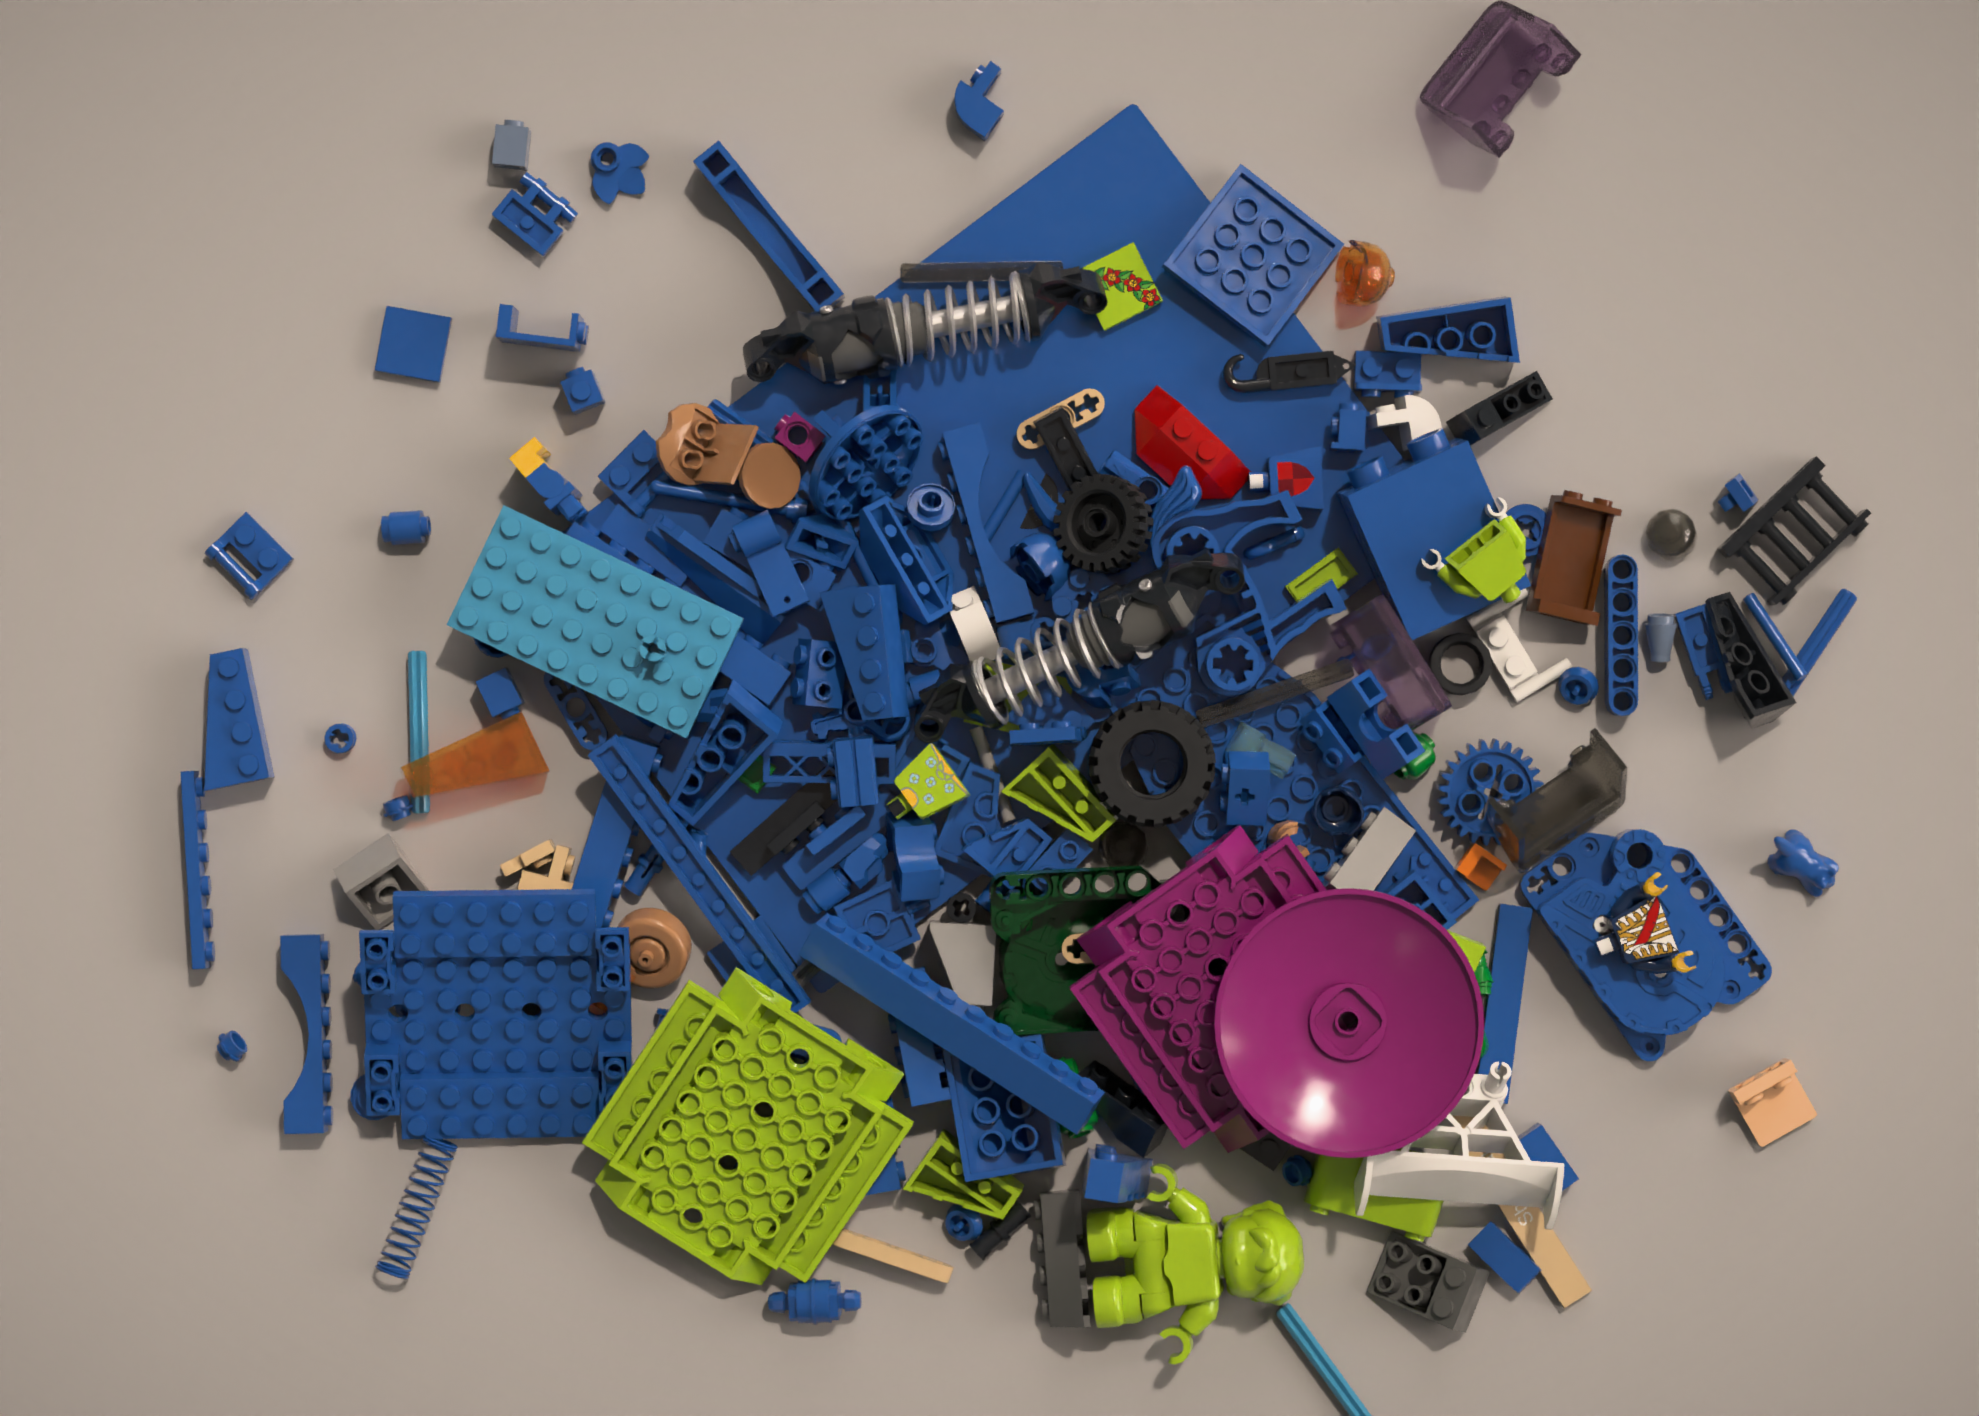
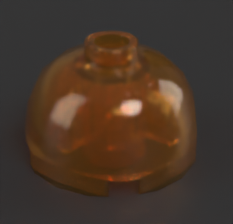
[1335,240,1395,307]

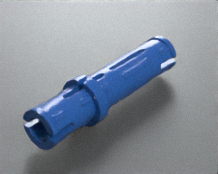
[624,811,689,896]

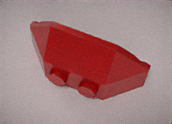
[1134,385,1251,499]

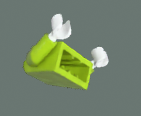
[1421,497,1526,603]

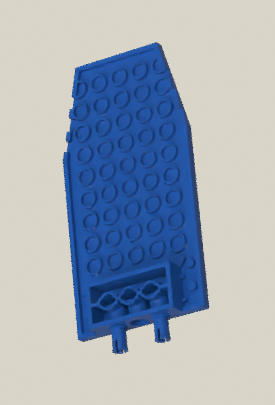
[1110,612,1479,930]

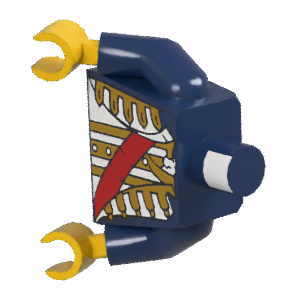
[1594,872,1696,974]

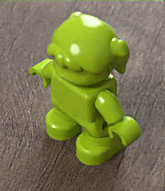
[1087,1163,1304,1365]

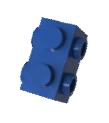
[790,639,845,709]

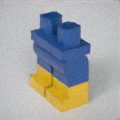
[509,437,589,524]

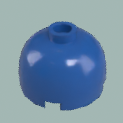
[1010,533,1073,600]

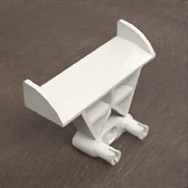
[1354,1061,1564,1230]

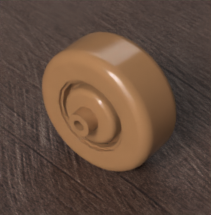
[617,908,692,989]

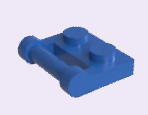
[598,430,672,518]
[204,512,294,600]

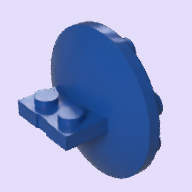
[809,405,923,520]

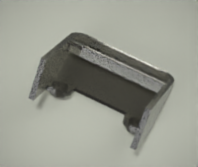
[1487,728,1628,873]

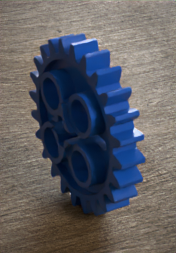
[1436,738,1544,846]

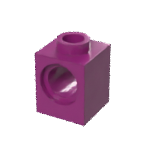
[774,412,827,464]

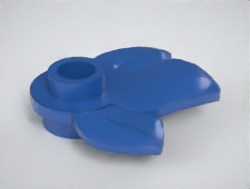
[591,142,649,204]
[911,618,969,671]

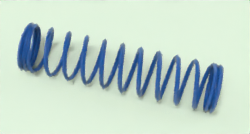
[375,1135,458,1279]

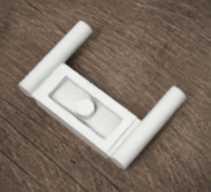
[1466,588,1572,702]

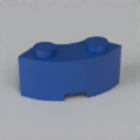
[886,810,944,902]

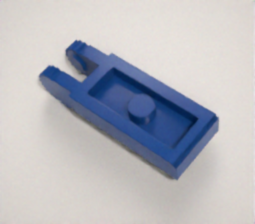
[1674,603,1732,700]

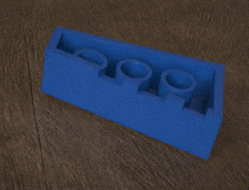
[1376,296,1520,363]
[819,584,909,721]
[888,966,951,1107]

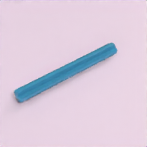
[408,651,430,814]
[1276,1303,1372,1416]

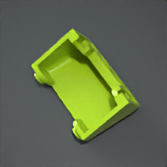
[1304,1148,1444,1242]

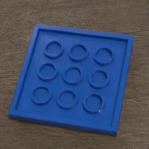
[1162,164,1344,348]

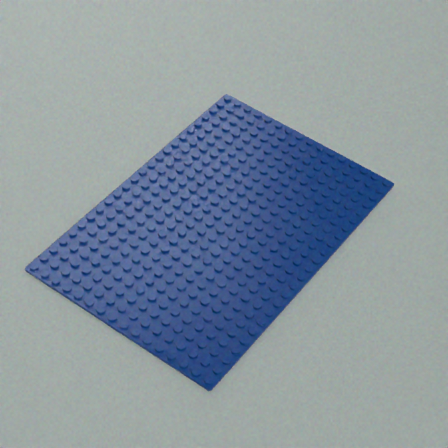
[562,104,1405,993]

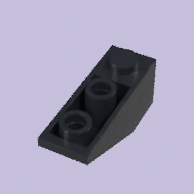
[1446,371,1553,446]
[1078,1060,1168,1158]

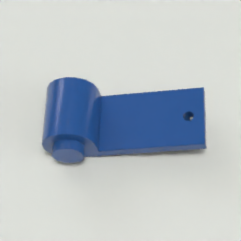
[728,510,810,618]

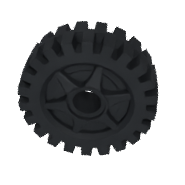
[1053,474,1153,574]

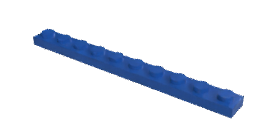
[588,734,811,1013]

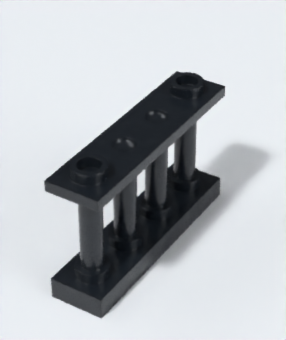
[1717,456,1871,606]

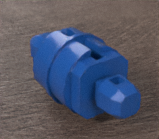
[768,1278,862,1325]

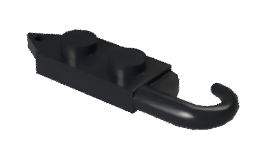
[1223,351,1356,393]

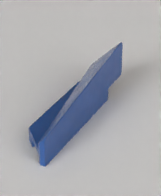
[646,513,785,644]

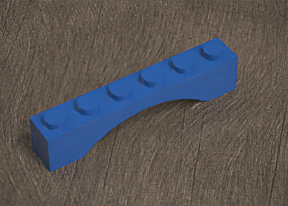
[693,140,845,312]
[938,422,1035,625]
[280,934,333,1134]

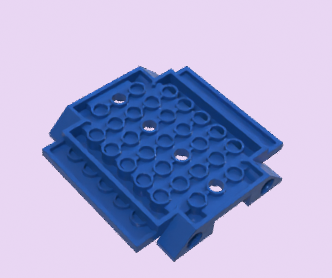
[359,889,633,1139]

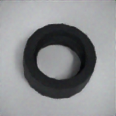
[1428,633,1492,696]

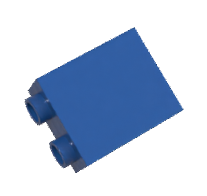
[1337,428,1531,641]

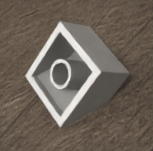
[333,833,429,930]

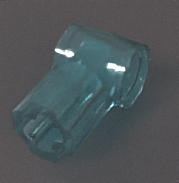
[1225,721,1296,779]

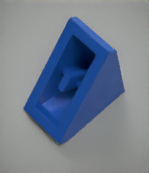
[863,369,897,412]
[785,514,859,569]

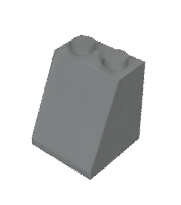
[930,920,996,1011]

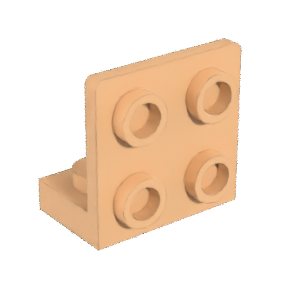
[1728,1058,1817,1147]

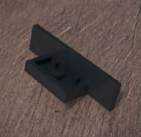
[730,766,838,876]

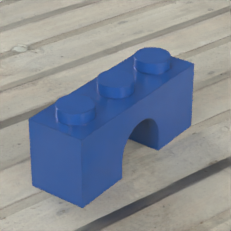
[1327,668,1425,780]

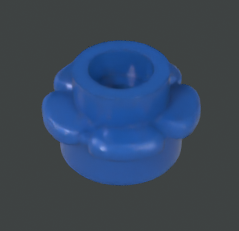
[383,795,413,821]
[217,1030,248,1062]
[1282,1155,1312,1186]

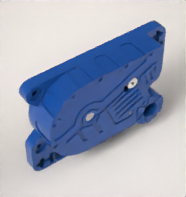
[1519,829,1772,1061]

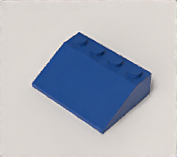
[943,1034,1066,1182]

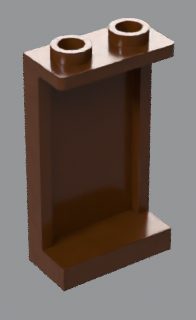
[1526,490,1622,626]

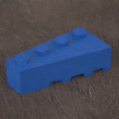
[204,648,274,791]
[668,679,783,826]
[1082,1144,1153,1203]

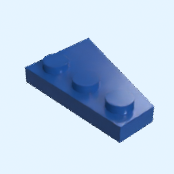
[934,761,1000,878]

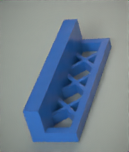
[763,740,896,784]

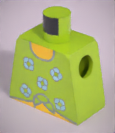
[887,743,971,820]

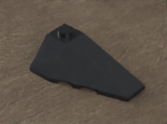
[1705,592,1797,729]

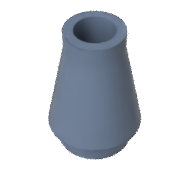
[1644,613,1677,662]

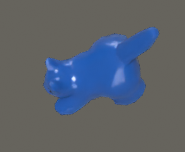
[1767,829,1839,897]

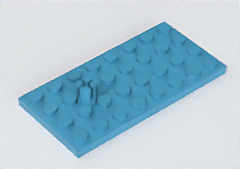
[447,505,744,739]

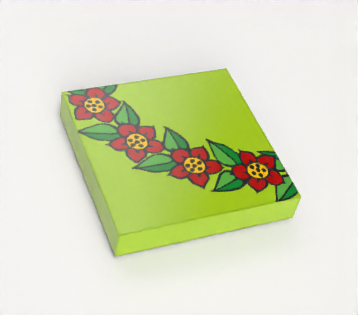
[1081,242,1163,331]

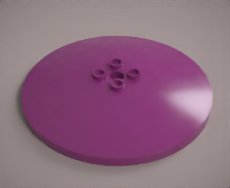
[1214,888,1484,1158]

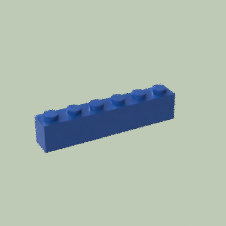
[572,734,663,928]

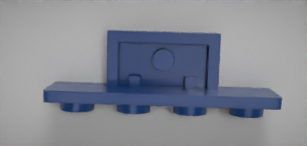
[782,785,895,890]

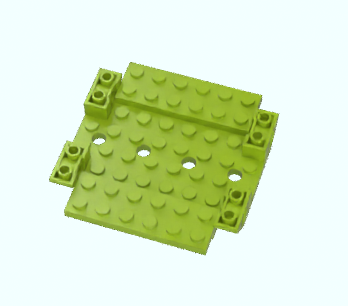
[582,967,914,1285]

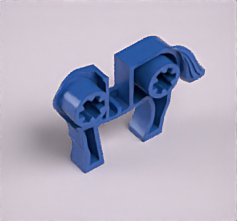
[1149,465,1347,696]

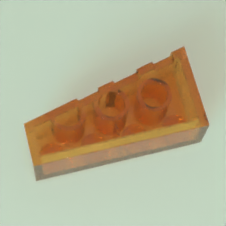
[400,711,550,799]

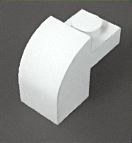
[1366,395,1442,451]
[949,586,1003,664]

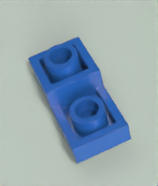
[1468,1221,1542,1293]

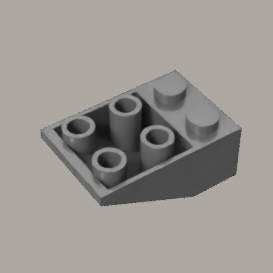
[1367,1231,1491,1333]

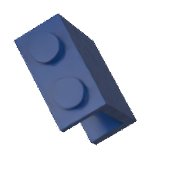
[496,304,589,352]

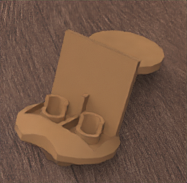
[656,403,801,509]

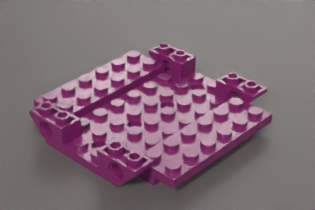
[1069,824,1358,1153]

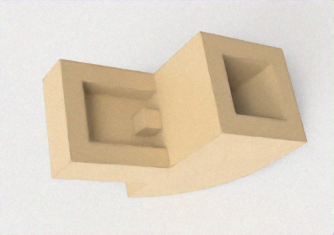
[517,845,576,890]

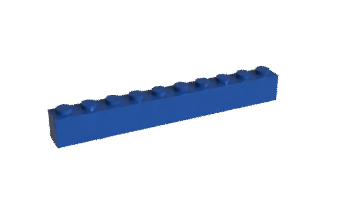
[798,913,1105,1135]

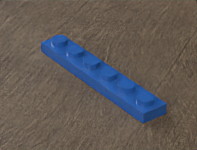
[180,771,215,969]

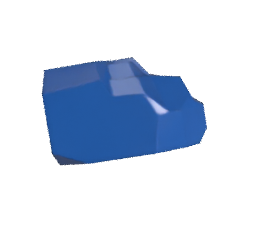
[839,833,889,889]

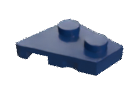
[1008,679,1095,730]
[961,818,1053,890]

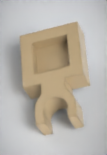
[500,839,556,877]

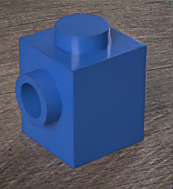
[560,367,606,415]

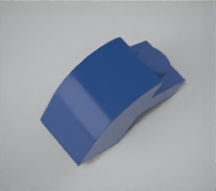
[955,61,1004,141]
[1065,663,1141,709]

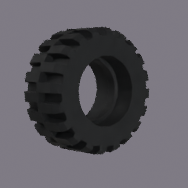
[1089,700,1216,828]

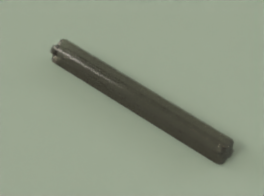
[900,261,1063,283]
[1196,659,1354,728]

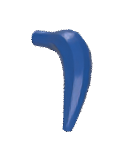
[1023,472,1061,532]

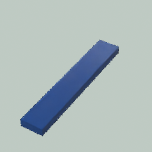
[1477,903,1533,1104]

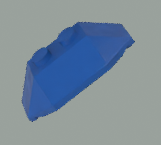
[859,495,954,625]

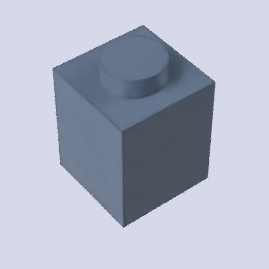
[492,120,531,171]

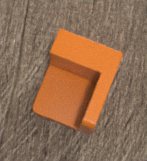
[1454,843,1507,891]

